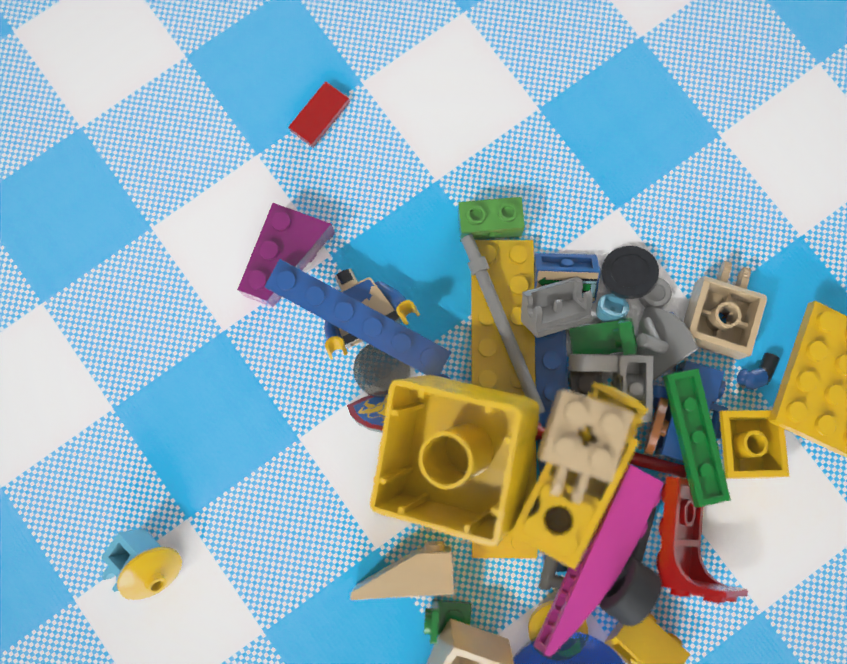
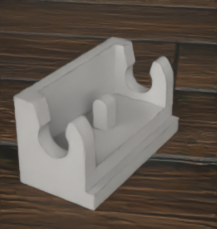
[521,276,593,338]

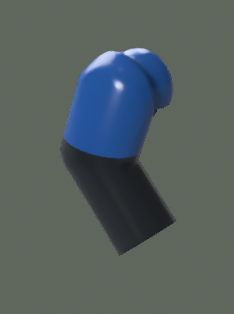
[737,353,780,390]

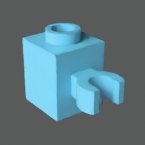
[101,528,161,592]

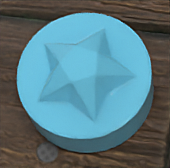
[596,294,629,322]

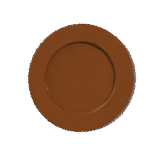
[644,397,669,455]

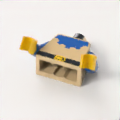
[324,268,420,360]

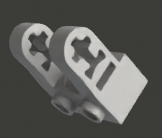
[568,354,653,422]

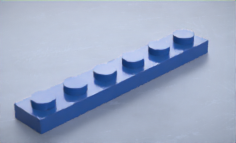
[264,259,451,376]

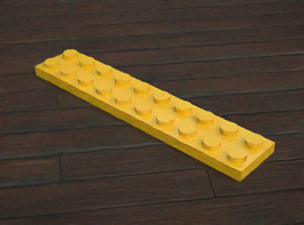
[471,240,538,559]

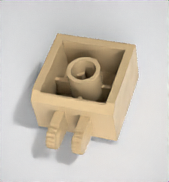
[683,261,767,360]
[537,389,634,503]

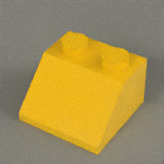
[719,410,789,479]

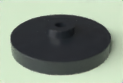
[601,246,659,299]

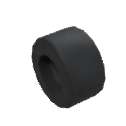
[598,557,662,626]

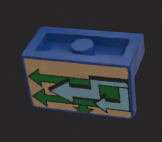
[534,253,601,303]

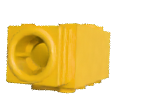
[510,382,648,570]

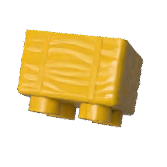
[370,375,540,546]

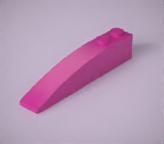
[533,464,664,657]

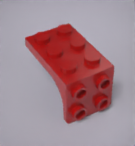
[656,476,748,604]

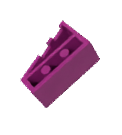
[237,203,335,307]

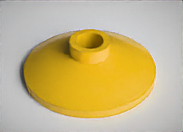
[117,547,182,600]

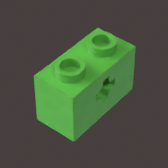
[458,197,525,242]

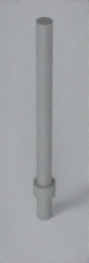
[461,234,545,414]

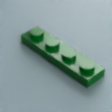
[663,369,731,507]

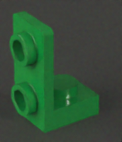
[569,318,638,356]
[424,599,472,645]

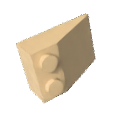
[350,541,454,600]
[427,619,514,664]

